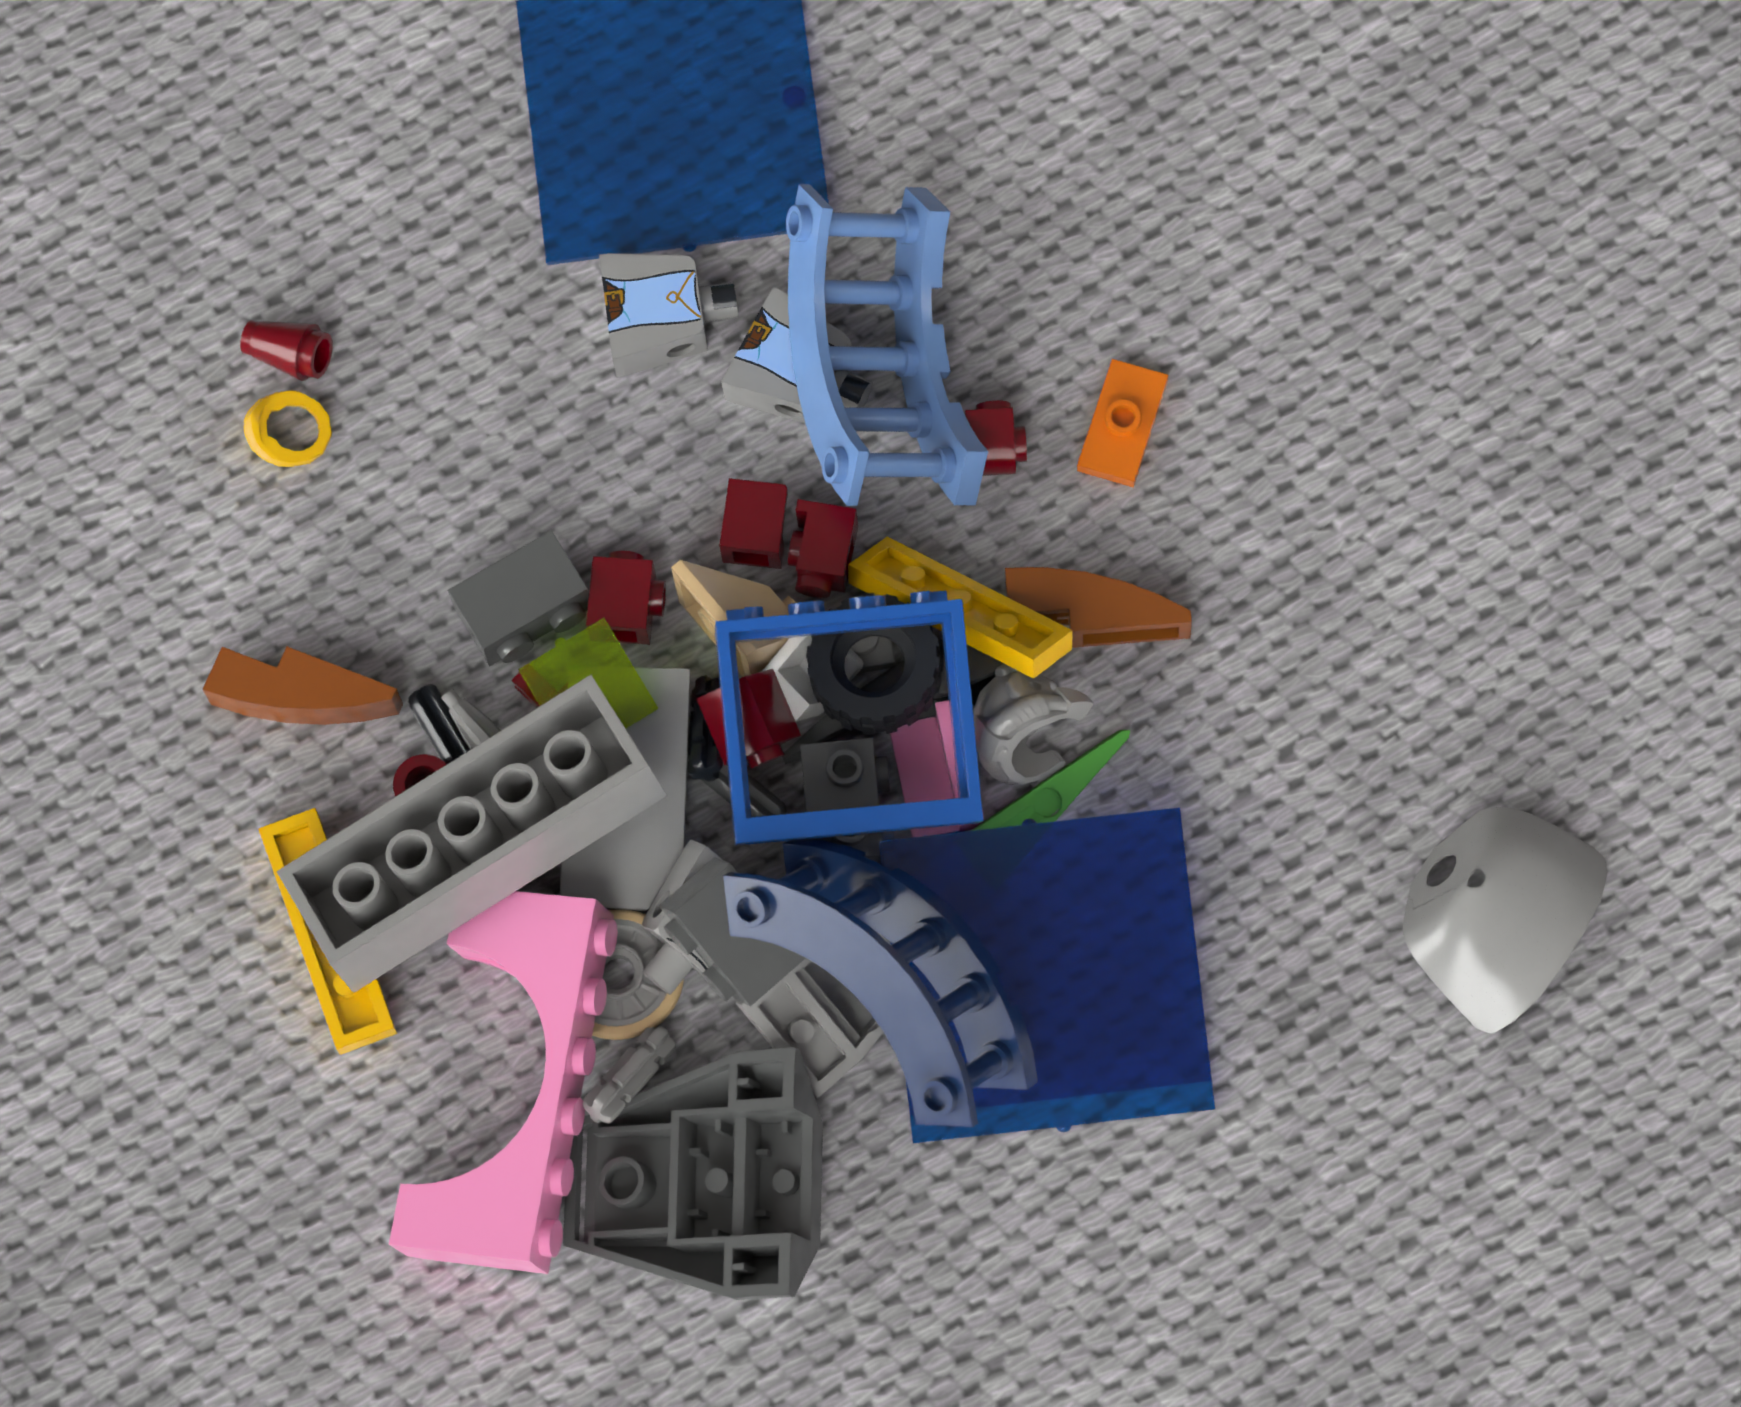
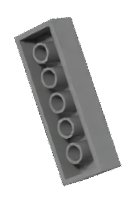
[277,675,667,993]

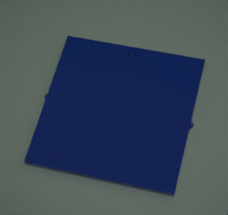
[516,0,829,265]
[879,807,1215,1143]

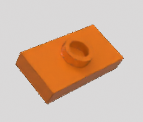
[1077,359,1169,488]

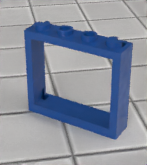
[714,590,983,846]

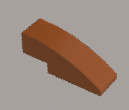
[1005,567,1192,648]
[202,646,403,725]

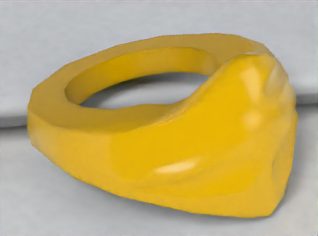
[243,390,332,467]

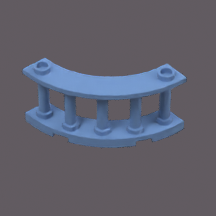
[786,184,988,506]

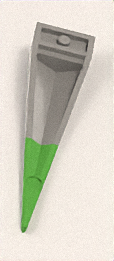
[736,730,1130,1098]

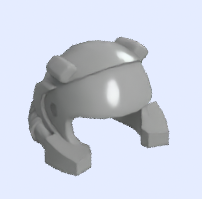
[973,663,1094,787]

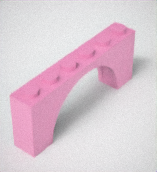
[389,891,618,1274]

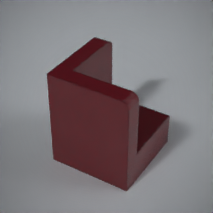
[719,478,788,569]

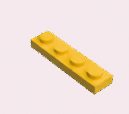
[848,536,1072,679]
[258,808,397,1055]

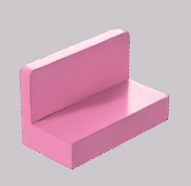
[890,700,984,840]

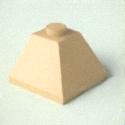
[671,560,796,677]

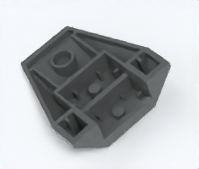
[563,1047,823,1300]

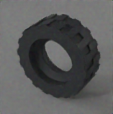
[806,593,943,735]

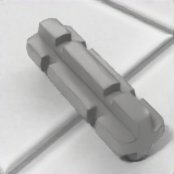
[583,1026,676,1123]

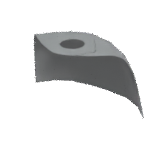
[1403,807,1607,1034]

